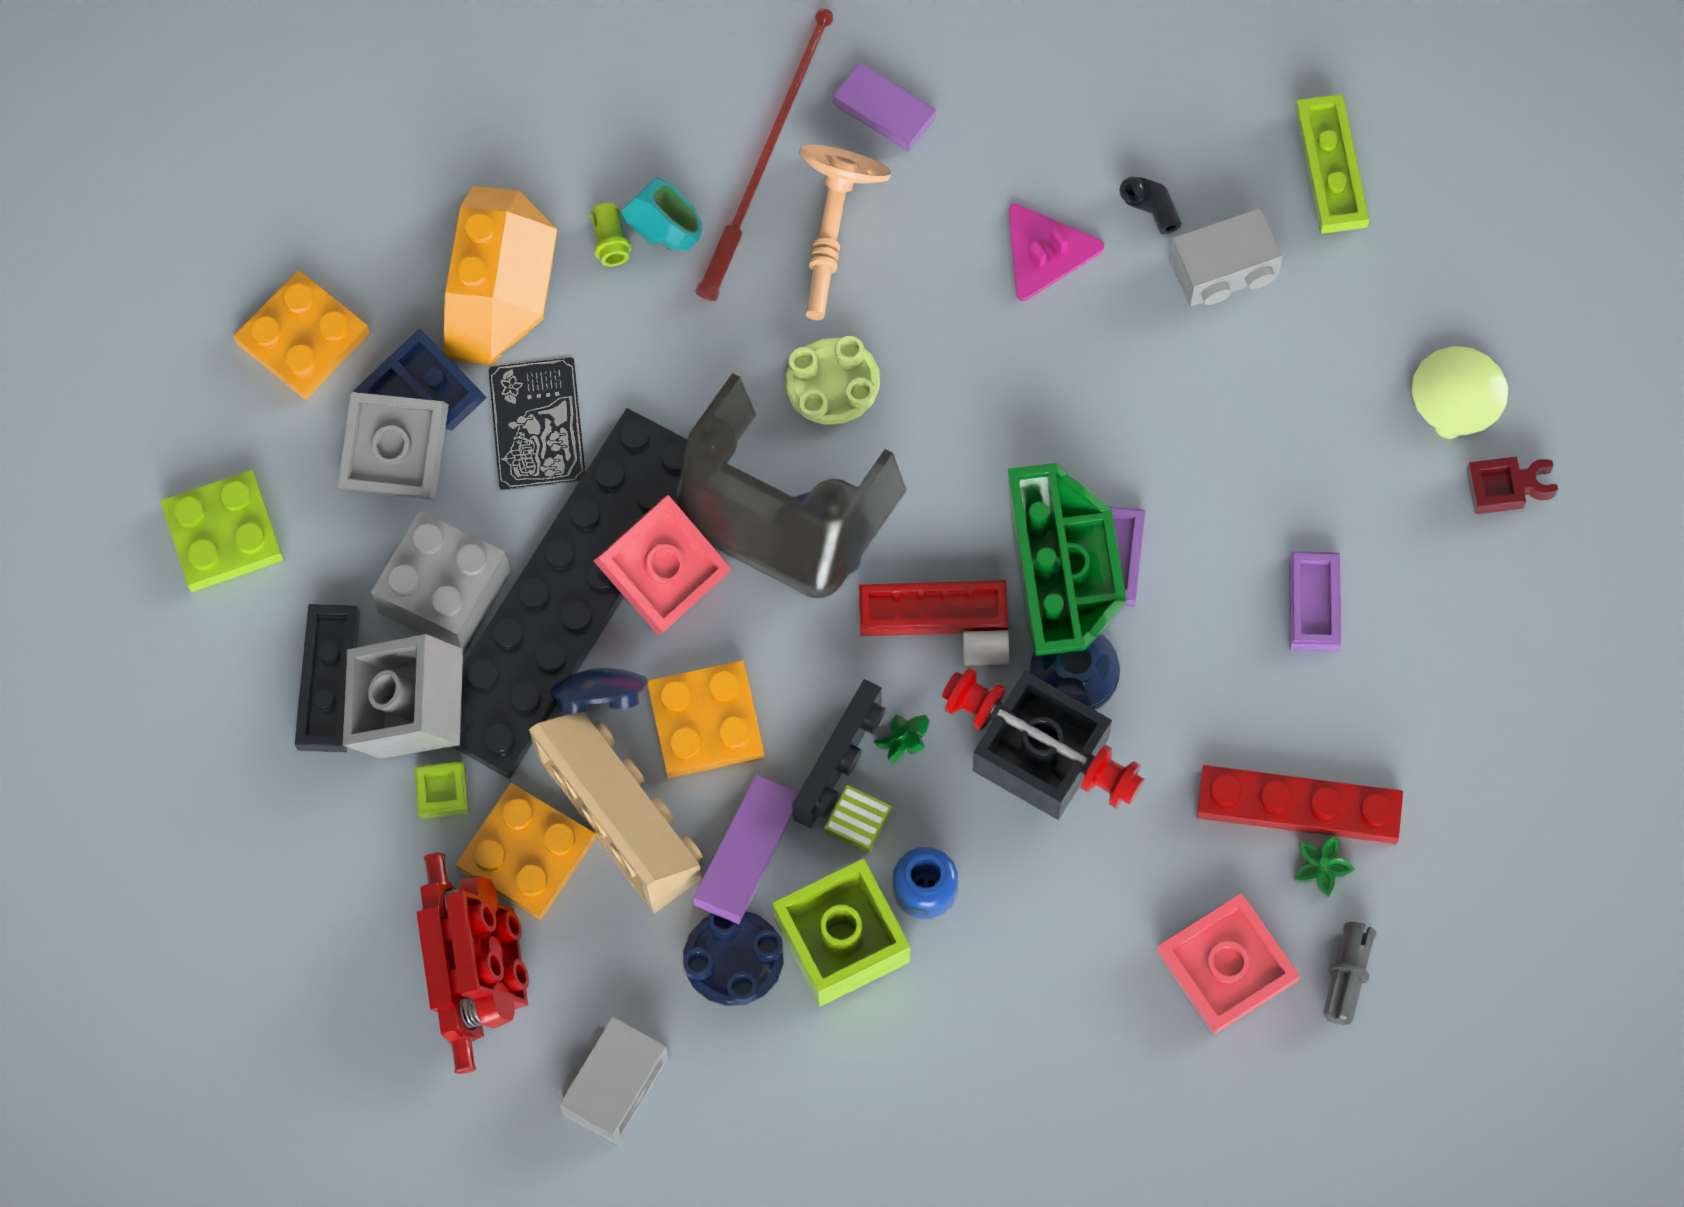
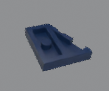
[352,328,487,431]

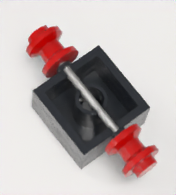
[942,668,1145,820]

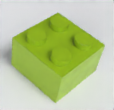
[772,858,910,1007]

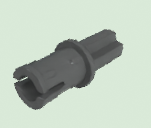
[1323,922,1376,1025]

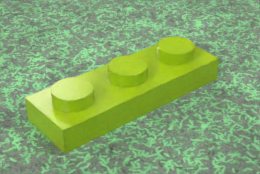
[1295,94,1369,234]

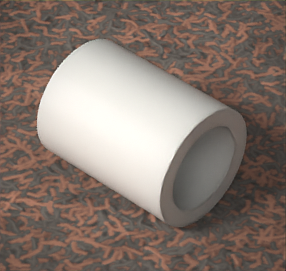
[963,630,1009,666]

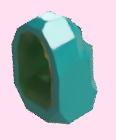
[618,177,702,251]

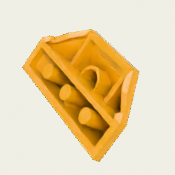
[443,186,558,365]

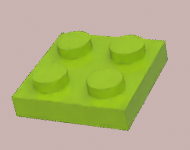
[160,469,284,592]

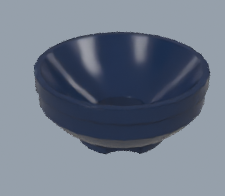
[1030,634,1120,710]

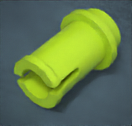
[589,203,632,267]

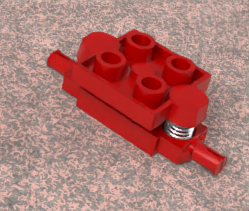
[416,852,529,1074]

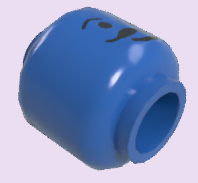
[893,847,958,919]

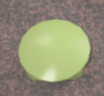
[785,336,880,425]
[1411,346,1508,439]

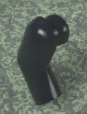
[1119,177,1182,234]

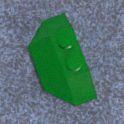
[1007,463,1127,656]

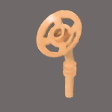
[799,144,891,320]

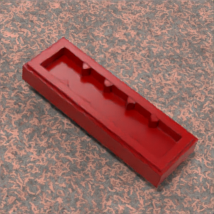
[859,580,1008,637]

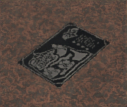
[489,357,585,490]

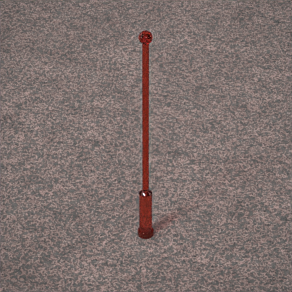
[695,9,833,301]

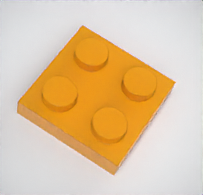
[233,270,371,400]
[648,660,765,779]
[455,783,596,921]

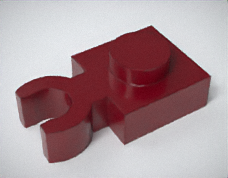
[1466,456,1558,514]

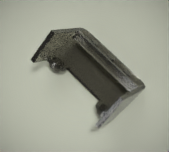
[674,373,907,598]

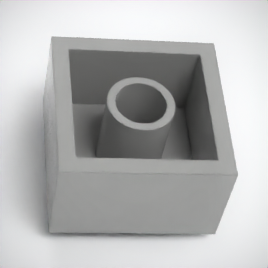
[371,510,511,654]
[343,634,463,759]

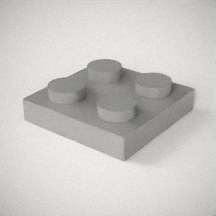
[337,392,449,500]

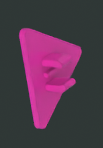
[1009,204,1104,301]

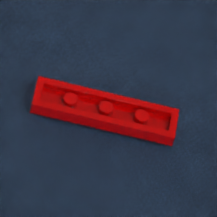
[1196,765,1403,844]

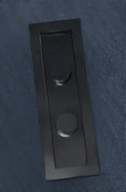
[294,604,360,752]
[792,679,886,829]

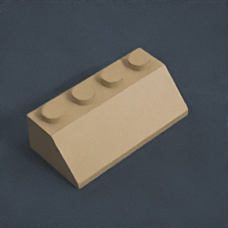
[529,712,704,914]

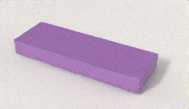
[693,775,799,924]

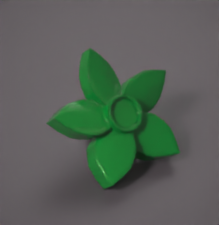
[873,714,930,765]
[1294,836,1355,897]

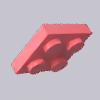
[593,495,732,635]
[1156,893,1300,1035]

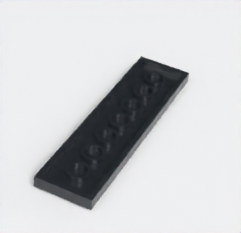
[451,408,711,779]

